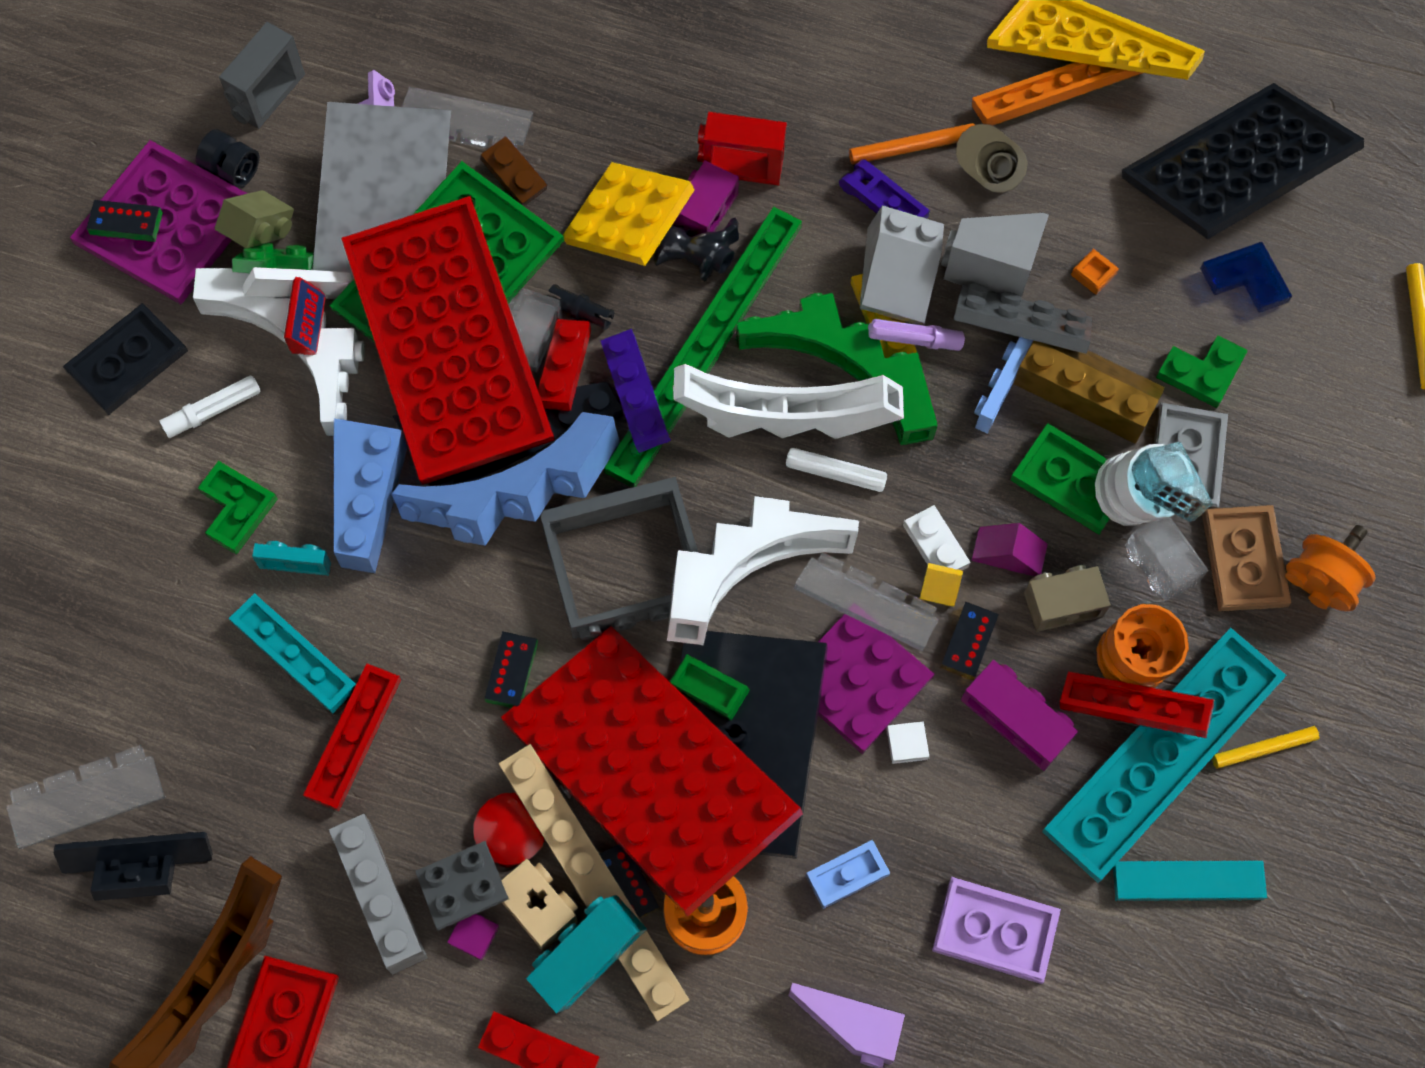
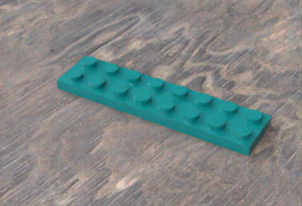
[1042,628,1287,883]

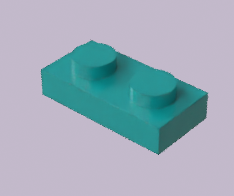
[252,541,331,576]

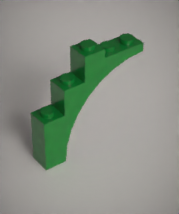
[736,293,938,445]

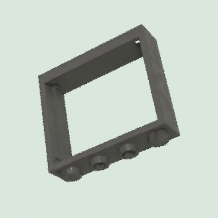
[540,477,698,640]

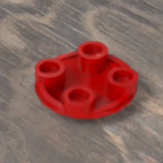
[473,793,545,868]

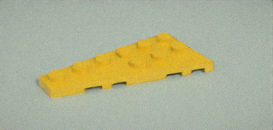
[987,0,1205,80]

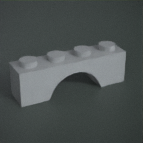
[329,814,427,975]

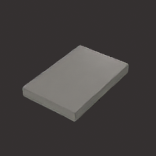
[1154,403,1228,510]

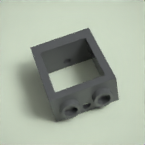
[219,22,305,129]

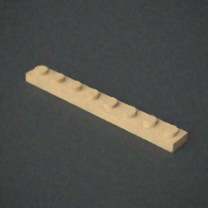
[499,744,690,1022]

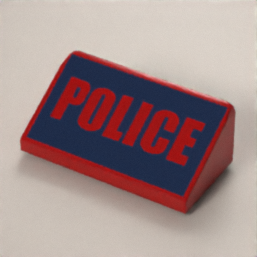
[284,277,326,355]

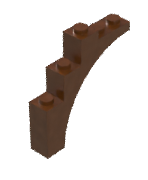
[109,856,282,1068]

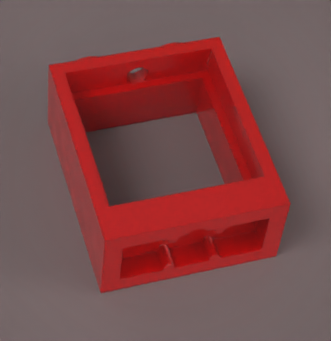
[697,111,787,186]

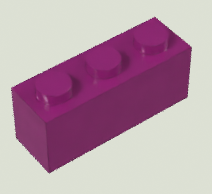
[961,659,1078,771]

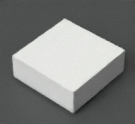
[887,721,929,764]

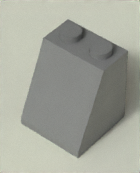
[941,213,1049,297]

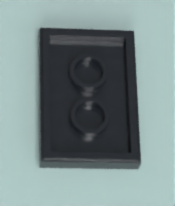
[62,303,188,415]

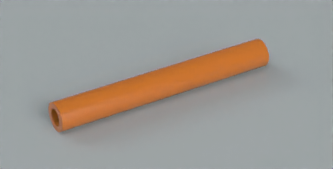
[849,123,975,165]

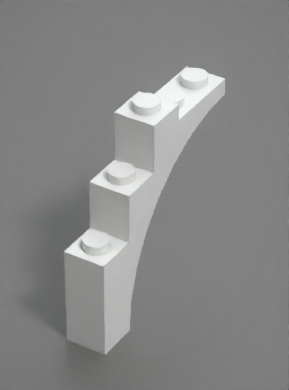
[193,268,365,436]
[673,364,904,439]
[667,496,859,645]

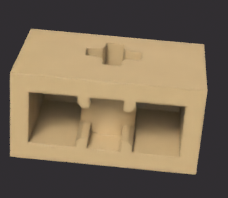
[501,859,578,952]

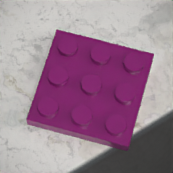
[818,605,934,755]

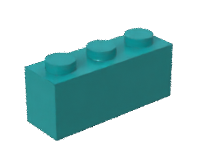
[526,895,647,1014]

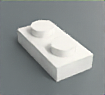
[903,505,971,570]

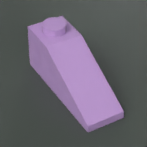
[788,983,905,1068]

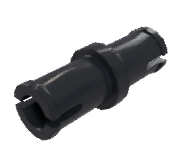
[546,284,615,330]

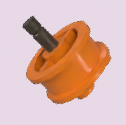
[1285,525,1376,611]
[664,876,748,955]

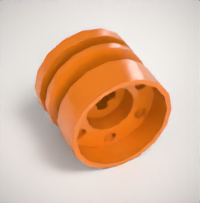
[1096,604,1189,688]

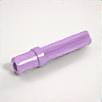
[868,319,965,351]

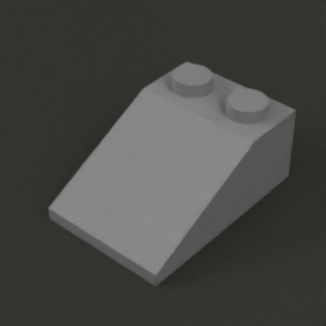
[859,205,944,326]

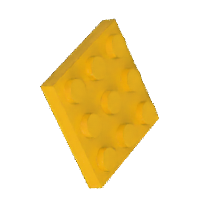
[563,162,694,266]

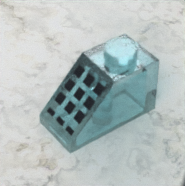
[1131,442,1213,522]

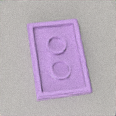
[932,877,1061,984]

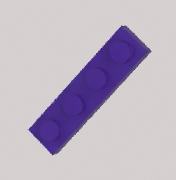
[600,328,671,453]

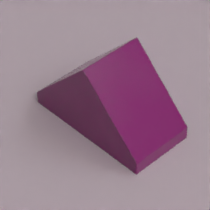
[971,523,1048,576]

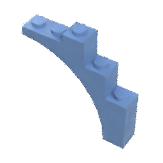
[392,412,620,546]

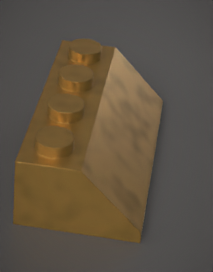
[1013,341,1165,444]

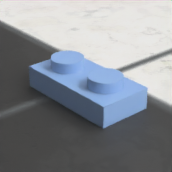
[806,840,890,909]

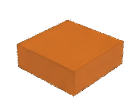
[1071,249,1119,295]

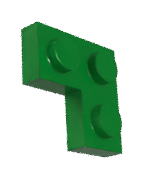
[232,243,314,274]
[1156,335,1248,408]
[198,460,278,555]

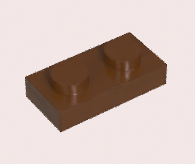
[480,136,547,206]

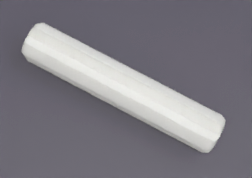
[786,448,887,492]

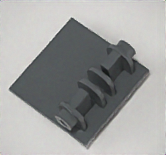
[415,841,509,931]

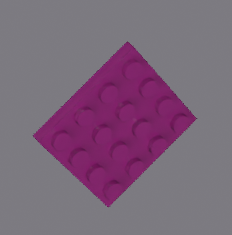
[70,140,248,305]

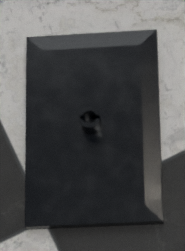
[1122,83,1364,239]
[679,631,828,859]

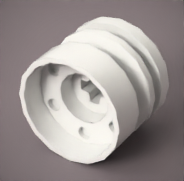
[1095,444,1192,526]

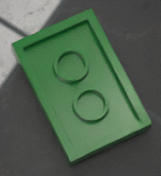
[1010,423,1110,535]

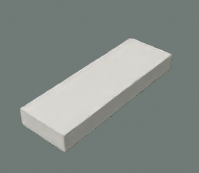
[242,267,352,299]

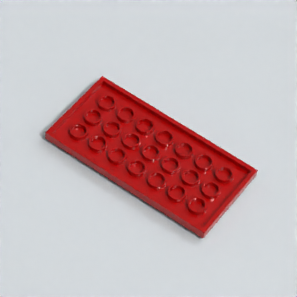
[341,196,555,485]
[501,626,803,917]

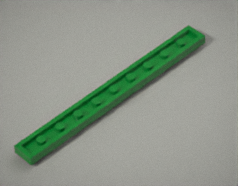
[604,206,802,488]

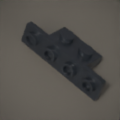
[53,832,213,901]

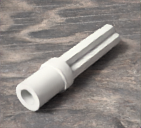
[159,376,260,439]

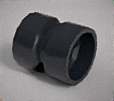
[196,129,260,188]

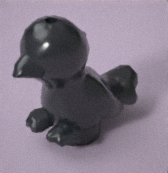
[654,217,739,282]

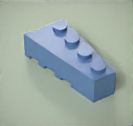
[334,418,408,573]

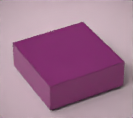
[447,914,500,961]

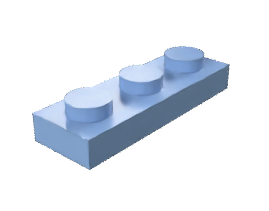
[974,337,1034,434]

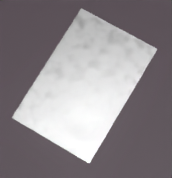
[313,102,451,280]

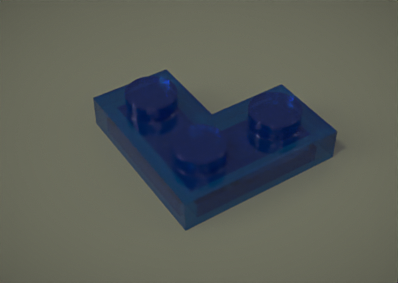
[1200,242,1292,313]

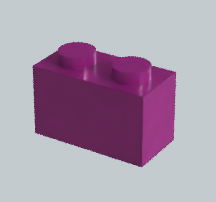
[673,161,739,237]

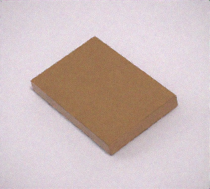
[1202,505,1291,611]

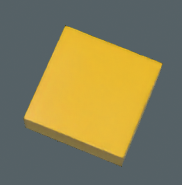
[920,563,963,607]

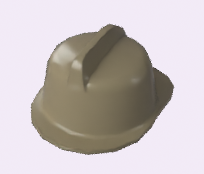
[956,124,1028,193]

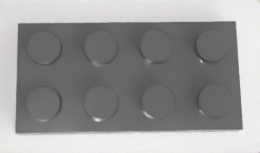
[953,284,1092,354]

